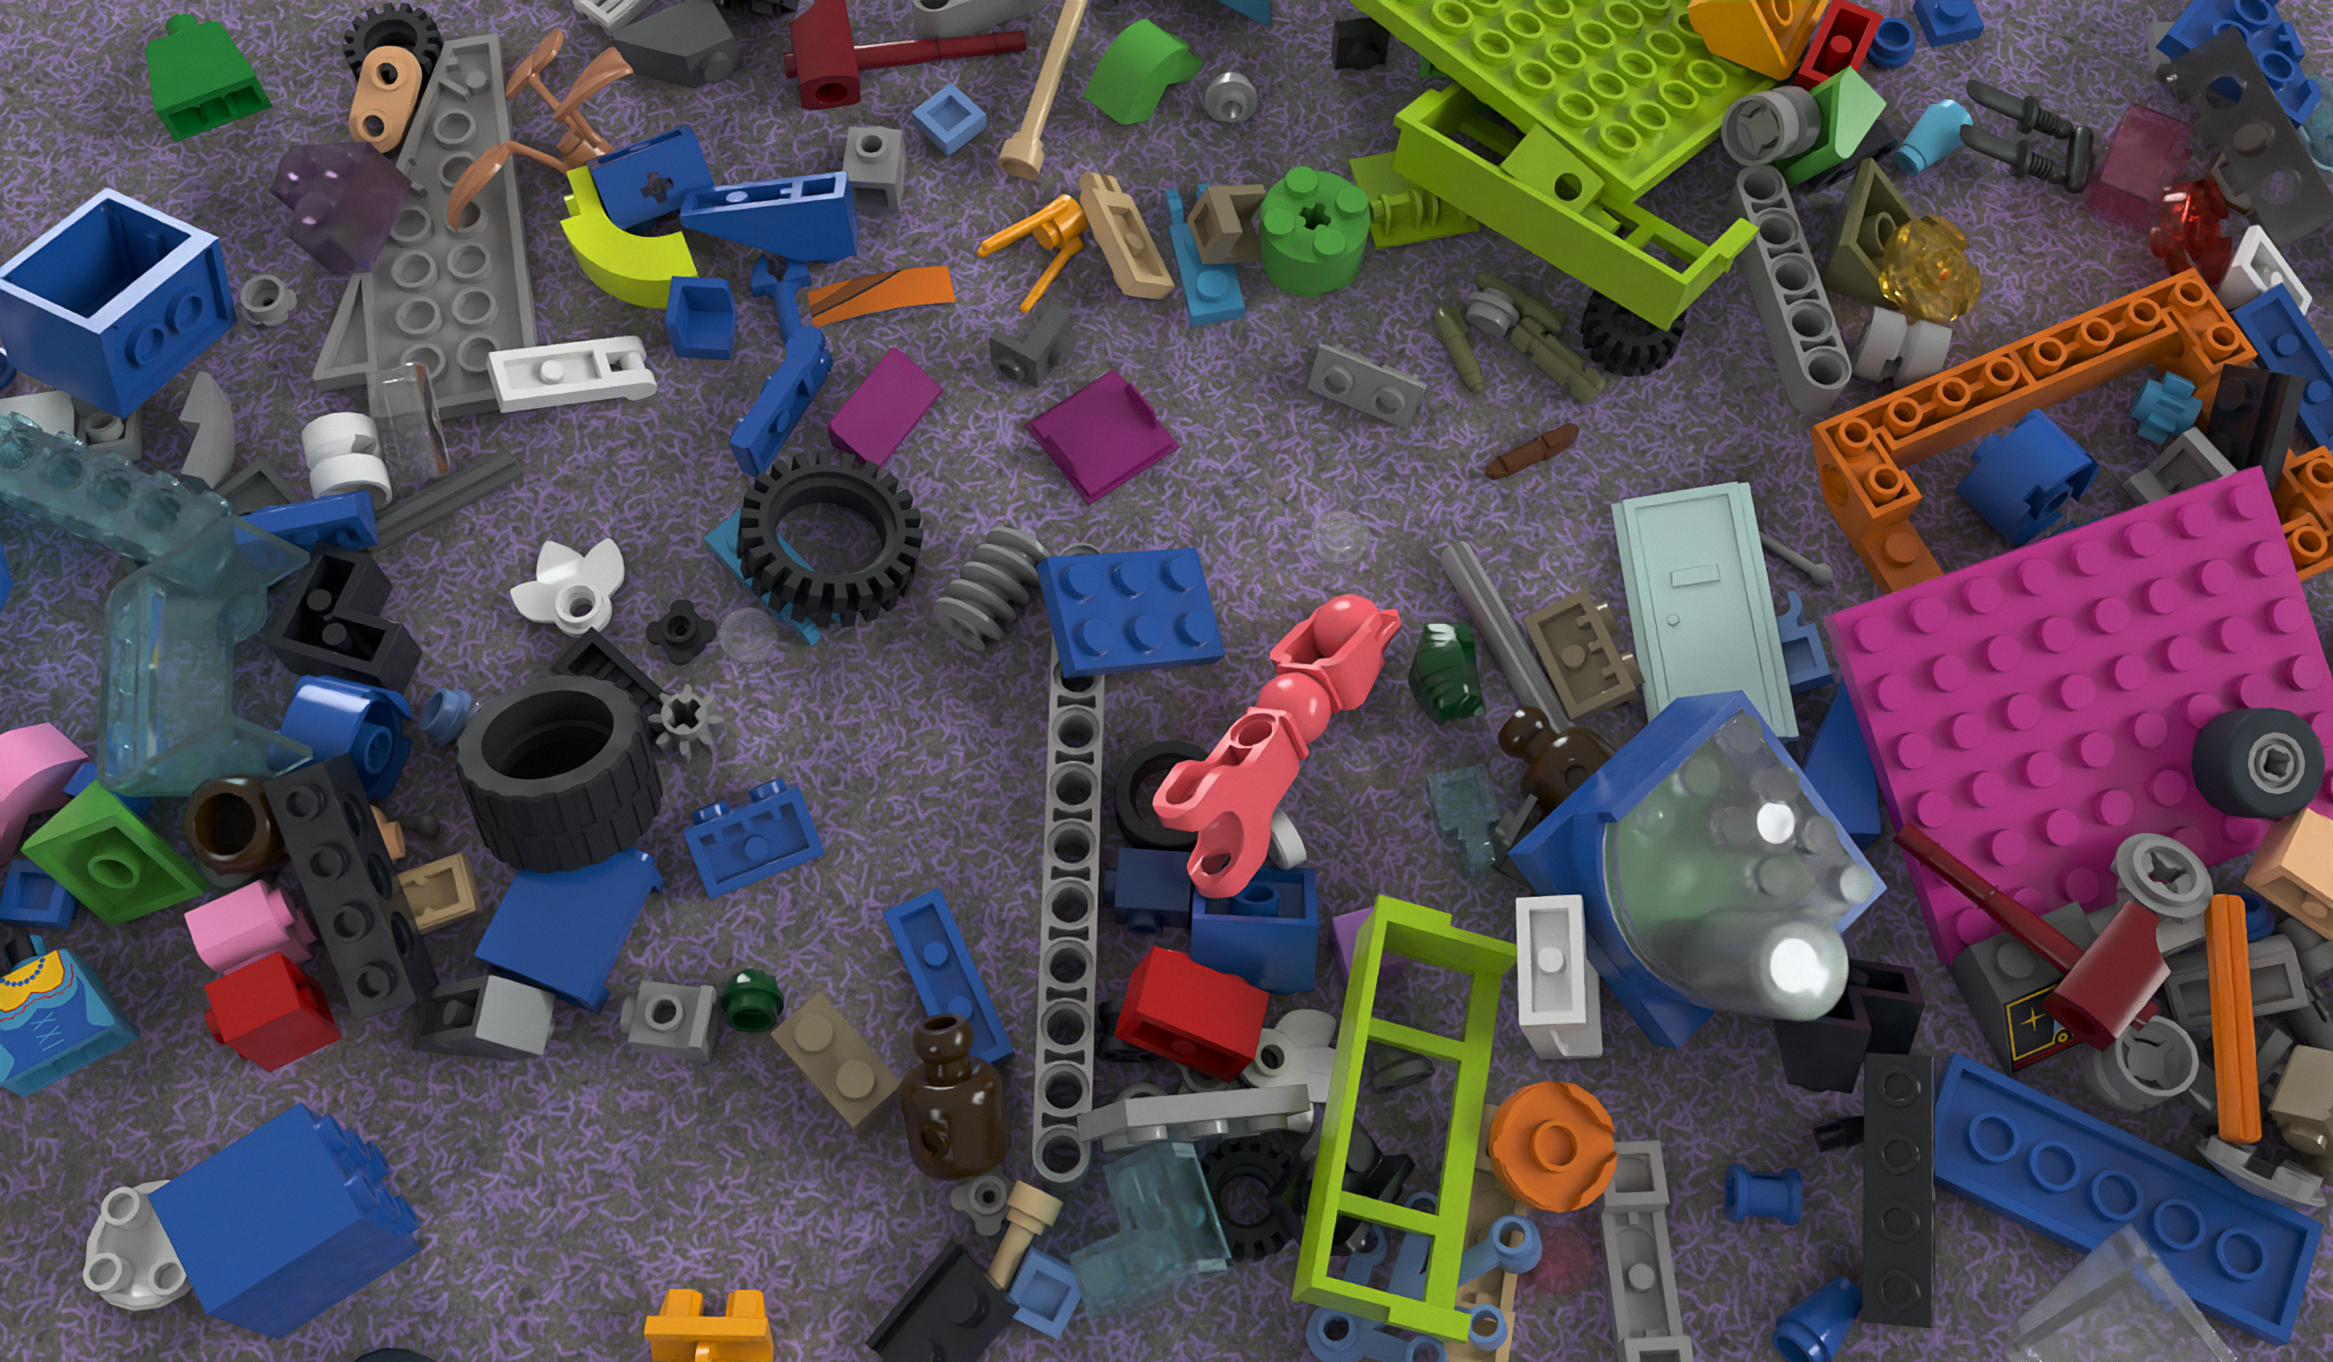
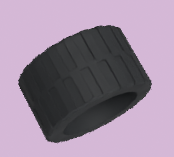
[454,675,663,873]

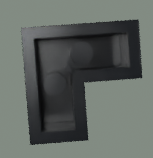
[266,541,423,696]
[1771,954,1925,1094]

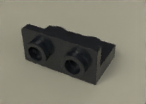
[1265,1114,1416,1257]

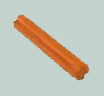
[2204,894,2262,1145]

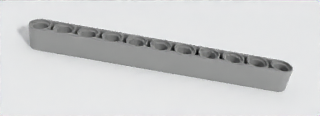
[1032,542,1106,1194]

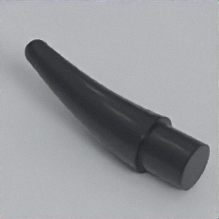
[1812,1115,1864,1153]

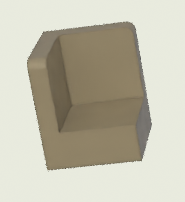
[1187,184,1266,265]

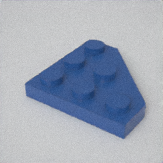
[2155,0,2323,139]

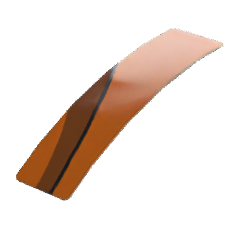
[807,266,956,328]

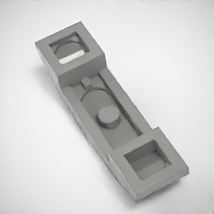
[1596,1140,1694,1362]

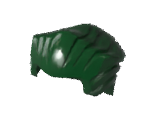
[1408,623,1486,726]

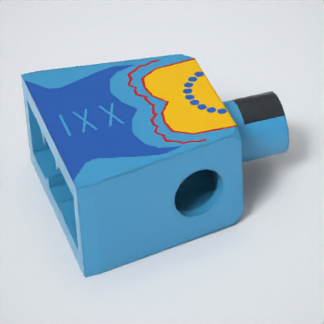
[0,935,139,1098]

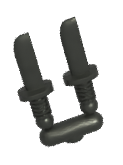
[1959,80,2096,194]

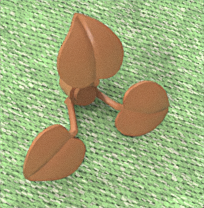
[447,28,634,232]

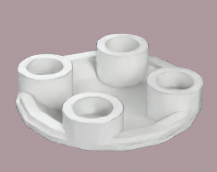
[83,1180,192,1311]

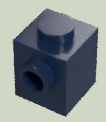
[1103,848,1192,935]

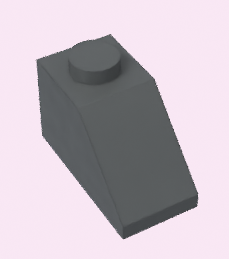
[611,0,742,89]
[412,974,556,1061]

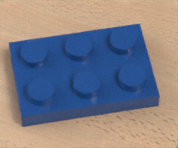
[1036,548,1226,678]

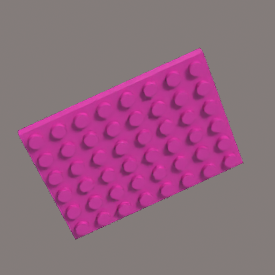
[1823,465,2333,965]

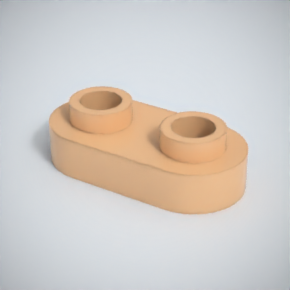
[349,46,422,153]

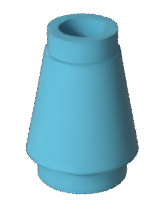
[1893,99,1973,177]

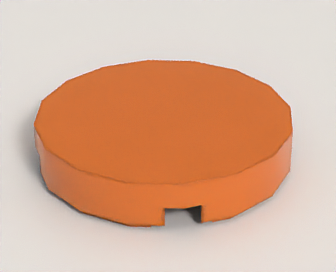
[1488,1081,1617,1213]

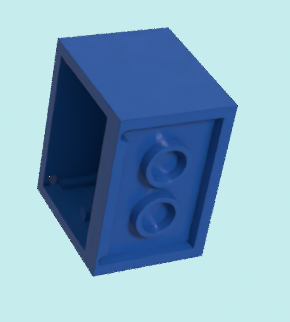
[0,187,237,419]
[147,1103,421,1340]

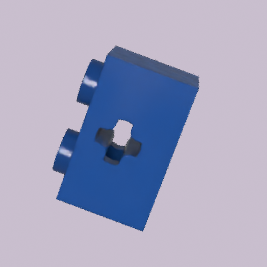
[586,124,715,234]

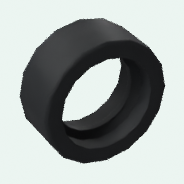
[1114,740,1210,852]

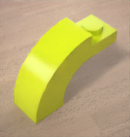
[560,165,699,309]

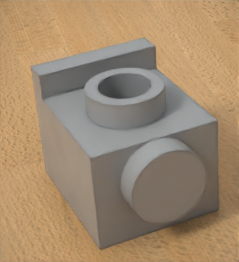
[620,980,722,1062]

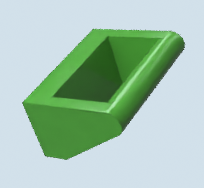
[1770,66,1887,190]

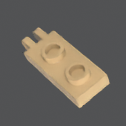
[1079,172,1175,300]

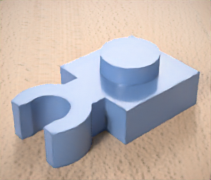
[1776,590,1834,695]

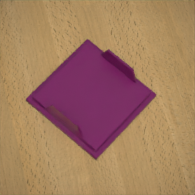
[1024,368,1180,506]

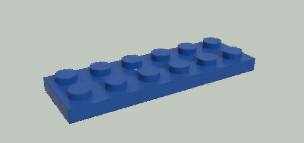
[1936,1052,2324,1347]

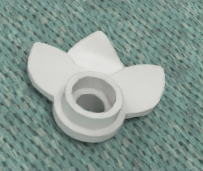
[510,538,625,638]
[1240,1009,1336,1133]

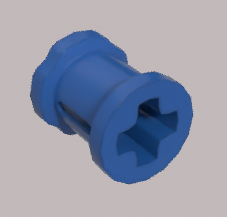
[1724,1163,1803,1226]

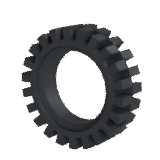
[736,451,923,628]

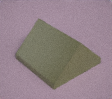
[1820,157,1923,311]

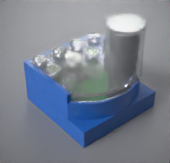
[1507,690,1888,1049]

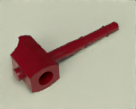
[783,0,1026,110]
[1893,822,2171,1052]

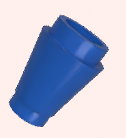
[1771,1276,1862,1362]

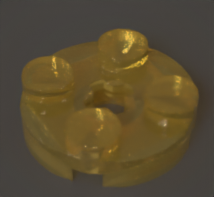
[1879,215,1980,326]

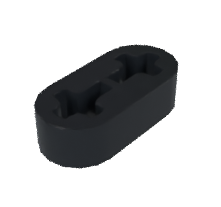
[1807,119,1899,193]

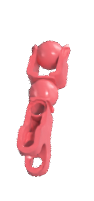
[1153,593,1401,898]

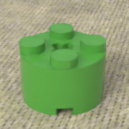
[1258,166,1370,298]

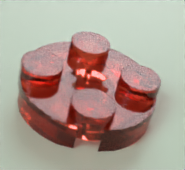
[2150,179,2232,287]

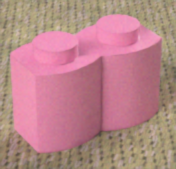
[184,879,319,976]

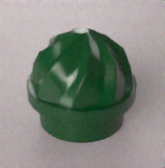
[721,968,784,1033]

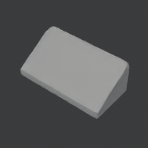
[2162,934,2310,1030]

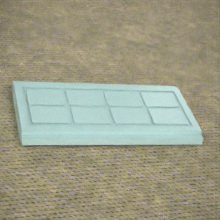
[1611,481,1799,745]

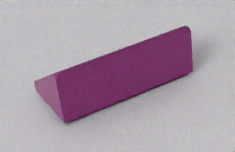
[827,346,943,471]

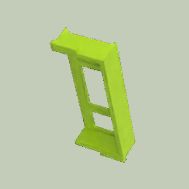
[1391,81,1760,332]
[1291,894,1517,1344]

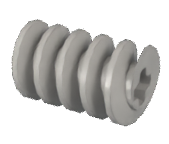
[933,525,1053,652]

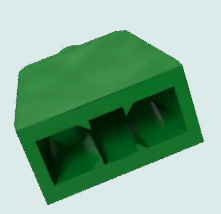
[145,13,273,143]

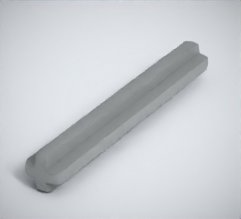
[1440,541,1574,734]

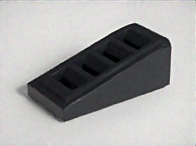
[550,626,668,739]

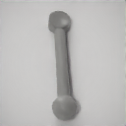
[1759,531,1833,586]

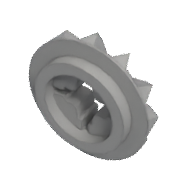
[2109,833,2213,925]

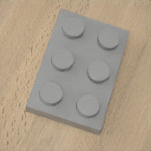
[1077,1084,1310,1152]

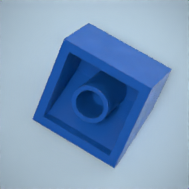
[1190,863,1319,995]

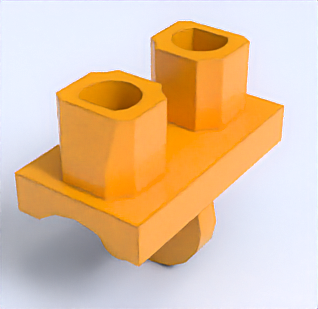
[644,1289,774,1362]

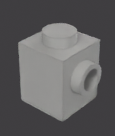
[842,126,907,213]

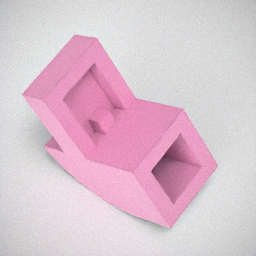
[0,722,89,865]

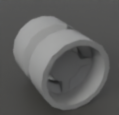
[1721,85,1822,167]
[1851,306,1952,390]
[2082,1015,2199,1115]

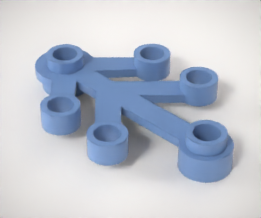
[1306,1191,1542,1362]

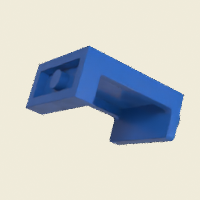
[474,846,665,1015]

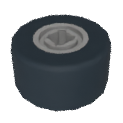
[2191,707,2325,819]

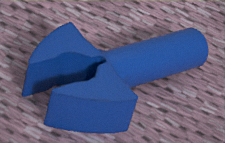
[750,253,812,344]

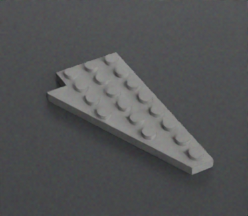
[312,33,539,431]

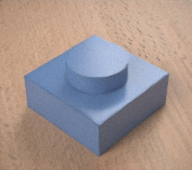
[911,83,988,157]
[1007,1245,1089,1340]

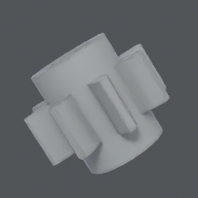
[648,684,726,763]

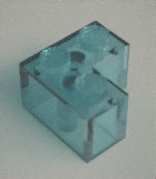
[1068,1142,1235,1319]

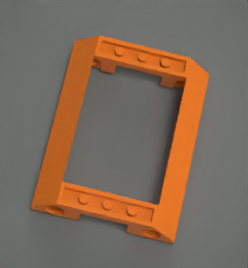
[1810,267,2333,595]

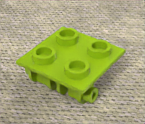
[1349,151,1480,250]

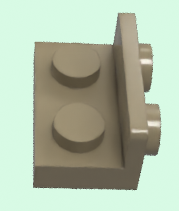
[1522,588,1645,725]

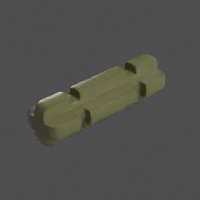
[1510,316,1606,405]

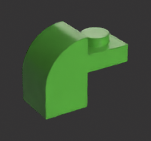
[1083,18,1203,125]

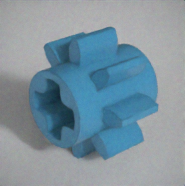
[2127,371,2202,445]

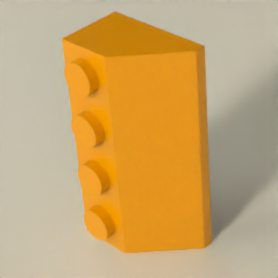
[1687,0,1829,81]

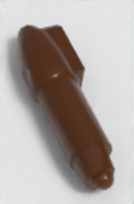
[1485,423,1578,480]

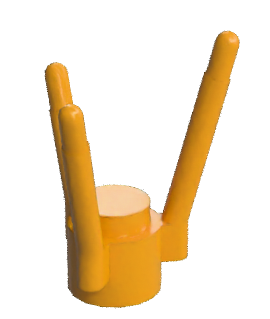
[977,194,1088,314]

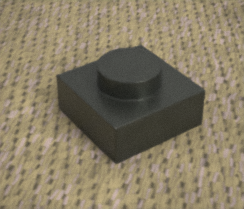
[1331,17,1390,70]

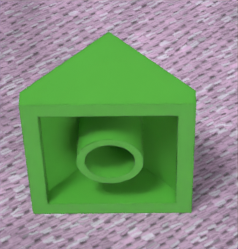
[21,778,209,927]

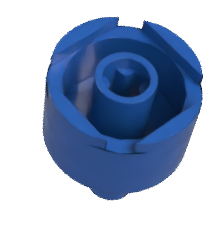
[1955,408,2100,546]
[266,675,412,801]

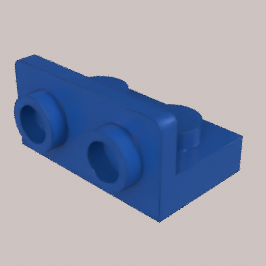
[234,490,378,568]
[683,777,825,900]

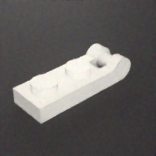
[486,336,657,413]

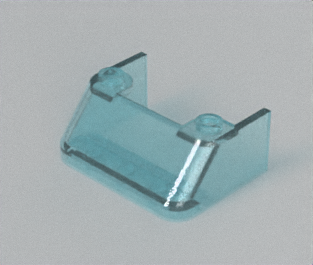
[97,514,313,797]

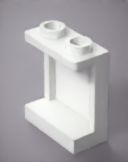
[1516,895,1603,1060]

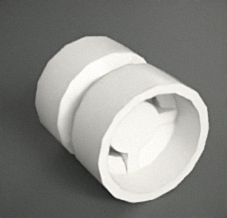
[302,412,392,513]

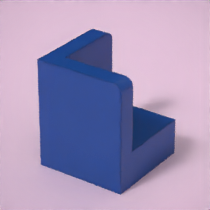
[665,276,738,360]

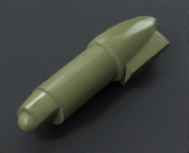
[1475,271,1567,335]
[1434,305,1484,393]

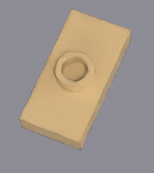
[397,852,484,935]

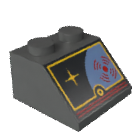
[1946,901,2098,1077]

